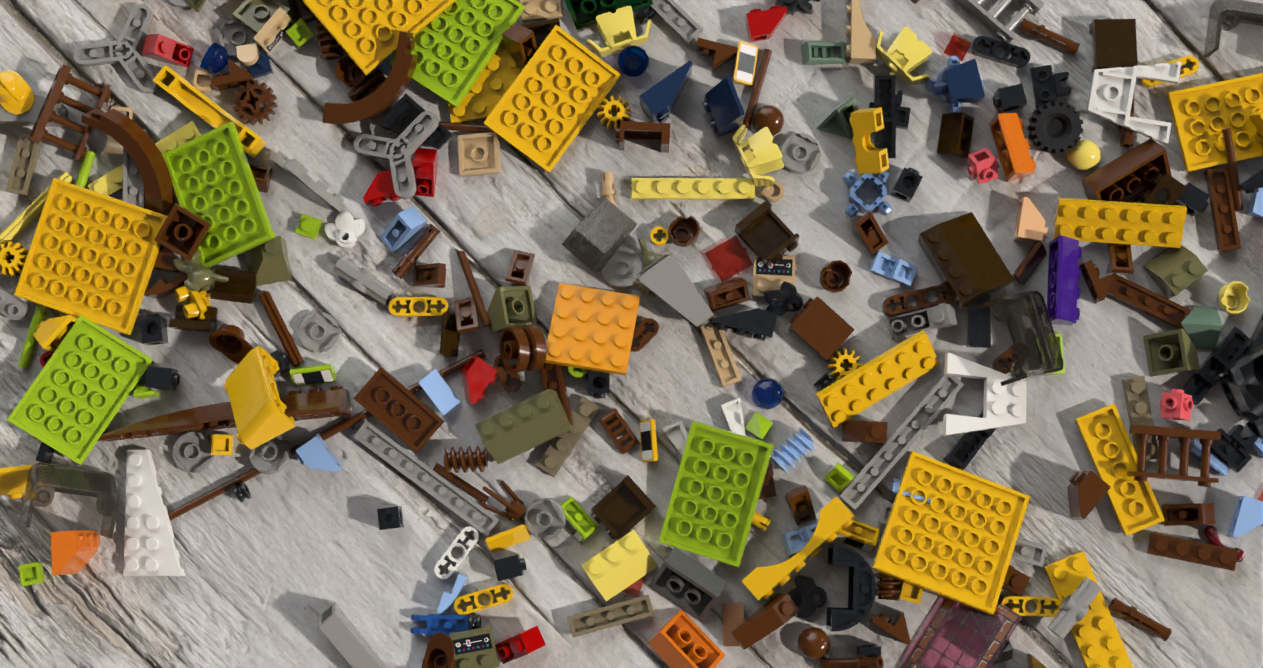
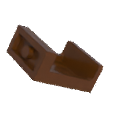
[616,121,670,153]
[788,296,855,362]

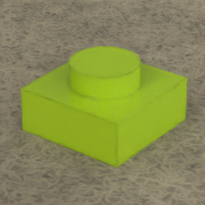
[285,18,315,47]
[295,213,323,241]
[824,463,854,492]
[18,562,45,587]

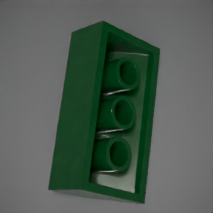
[564,0,653,29]

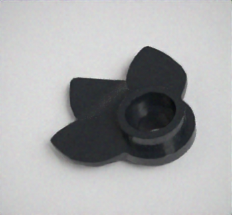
[764,281,803,315]
[787,575,827,618]

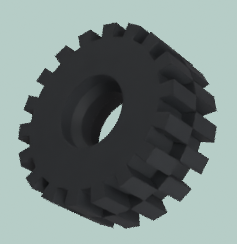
[1027,101,1083,154]

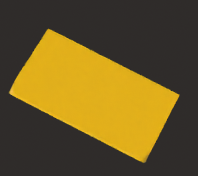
[485,524,531,553]

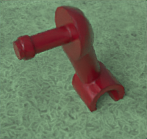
[1204,526,1245,562]

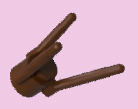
[478,480,526,522]

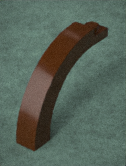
[323,31,418,124]
[81,109,175,216]

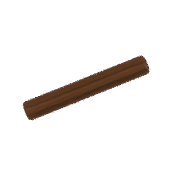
[258,291,304,367]

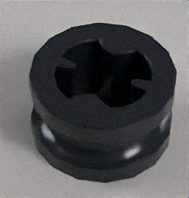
[635,6,655,25]
[813,373,834,391]
[233,481,251,503]
[469,614,481,630]

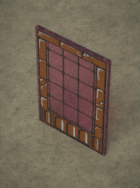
[900,597,1022,668]

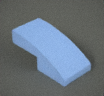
[869,251,918,286]
[781,523,826,555]
[437,573,468,613]

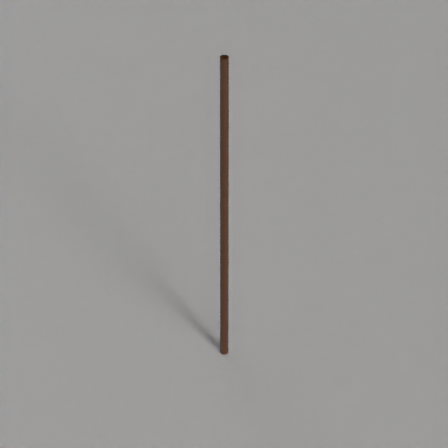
[168,349,486,521]

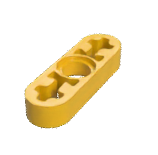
[1139,56,1199,88]
[388,297,450,317]
[454,584,514,615]
[999,596,1062,617]

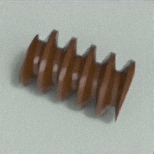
[316,18,343,60]
[444,446,488,473]
[874,572,901,601]

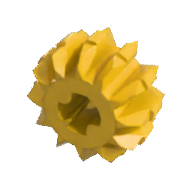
[597,95,632,131]
[0,241,29,277]
[827,348,863,381]

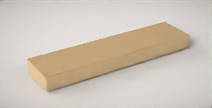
[699,305,742,388]

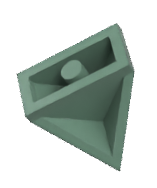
[817,98,859,140]
[1181,306,1223,349]

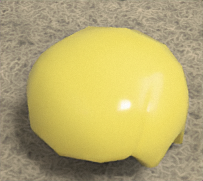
[1067,140,1101,171]
[1217,281,1250,314]

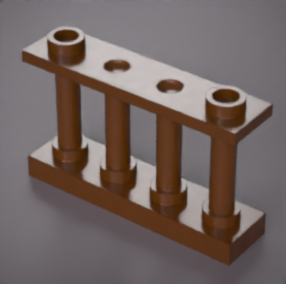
[28,64,111,161]
[1127,425,1221,487]

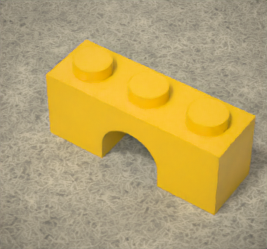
[850,107,889,174]

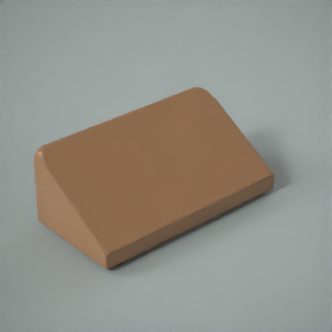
[722,603,744,646]

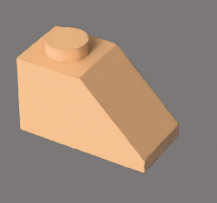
[1013,196,1047,244]

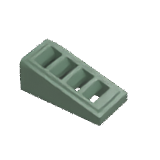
[801,42,846,65]

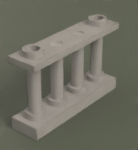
[953,0,1045,43]

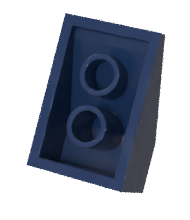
[640,60,693,123]
[702,76,745,137]

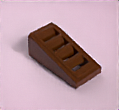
[599,408,640,454]

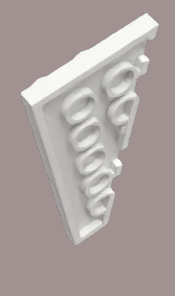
[123,450,185,576]

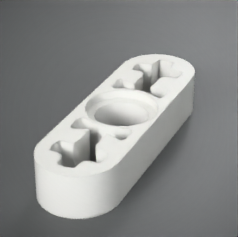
[434,526,480,579]

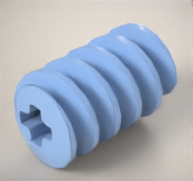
[770,428,814,473]

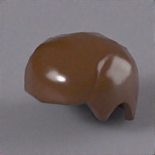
[335,55,369,88]
[753,105,784,136]
[668,216,700,247]
[819,260,852,293]
[798,626,830,661]

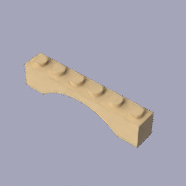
[845,0,876,64]

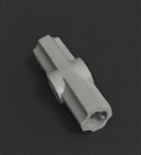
[333,256,394,305]
[1047,577,1102,639]

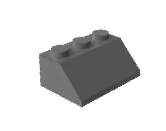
[649,547,727,621]

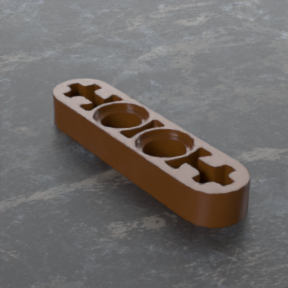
[882,284,954,316]

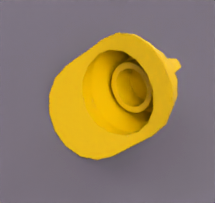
[0,70,34,115]

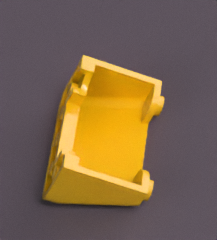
[224,346,296,450]

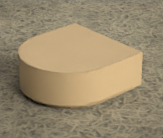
[236,43,259,66]
[193,70,216,93]
[759,177,784,203]

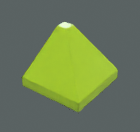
[133,384,160,399]
[745,411,773,440]

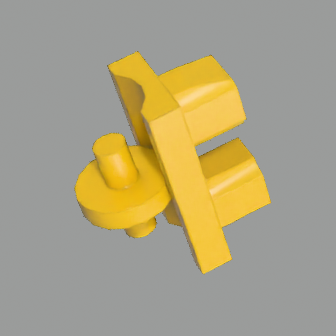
[174,280,211,320]

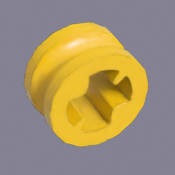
[650,226,669,246]

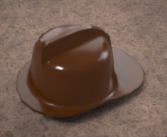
[209,323,253,364]
[422,632,456,668]

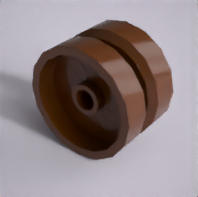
[500,324,547,373]

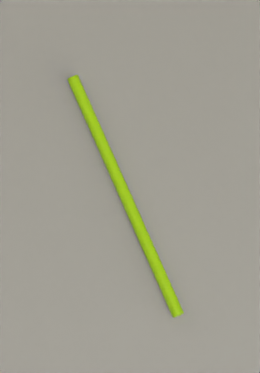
[17,151,96,369]

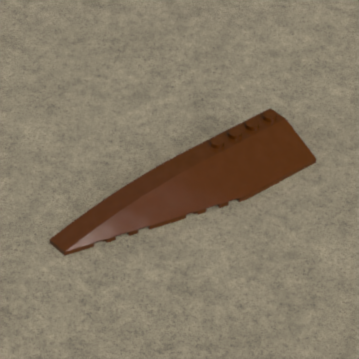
[98,386,351,442]

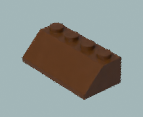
[1081,138,1172,203]

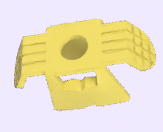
[586,6,652,58]
[876,27,932,86]
[732,125,784,187]

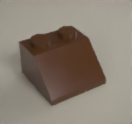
[154,204,211,261]
[1067,470,1111,520]

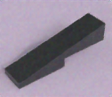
[873,72,896,158]
[967,295,991,348]
[943,410,996,470]

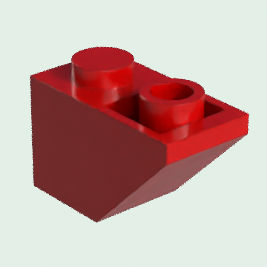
[745,5,787,43]
[142,34,194,68]
[413,148,438,197]
[363,169,402,207]
[461,354,498,405]
[495,626,546,664]

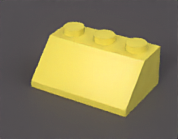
[581,530,658,602]

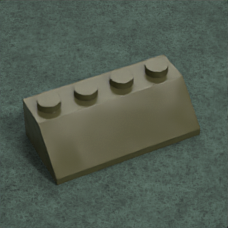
[475,389,572,464]

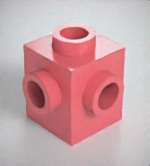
[968,148,1000,185]
[1160,389,1193,421]

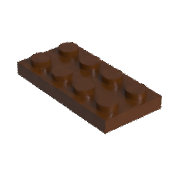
[353,366,444,453]

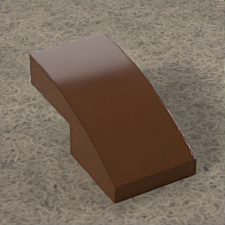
[145,272,188,298]

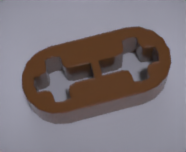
[631,318,659,352]
[992,343,1029,374]
[494,355,522,392]

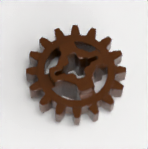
[232,80,278,126]

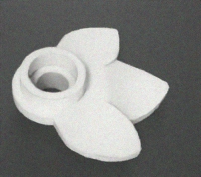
[324,210,365,249]

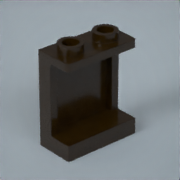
[1089,19,1138,73]
[735,200,800,267]
[591,475,656,540]

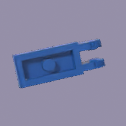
[410,614,470,636]

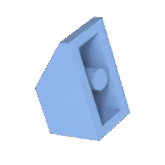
[380,206,427,253]
[295,433,342,472]
[1227,496,1263,538]

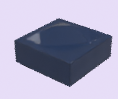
[249,52,273,79]

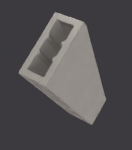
[0,94,68,127]
[635,251,714,327]
[318,602,383,668]

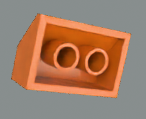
[989,113,1036,182]
[50,530,100,576]
[647,609,725,668]

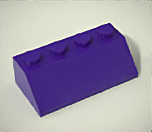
[1046,236,1082,325]

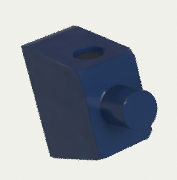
[932,59,985,103]

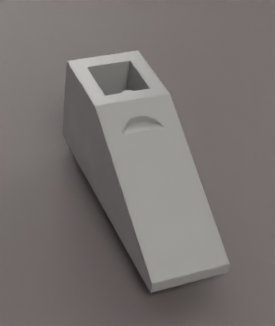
[887,304,958,338]

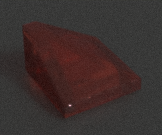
[944,32,971,61]

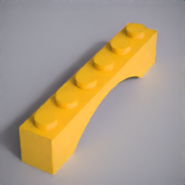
[153,64,267,159]
[742,496,855,601]

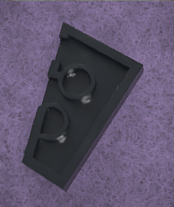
[379,93,453,150]

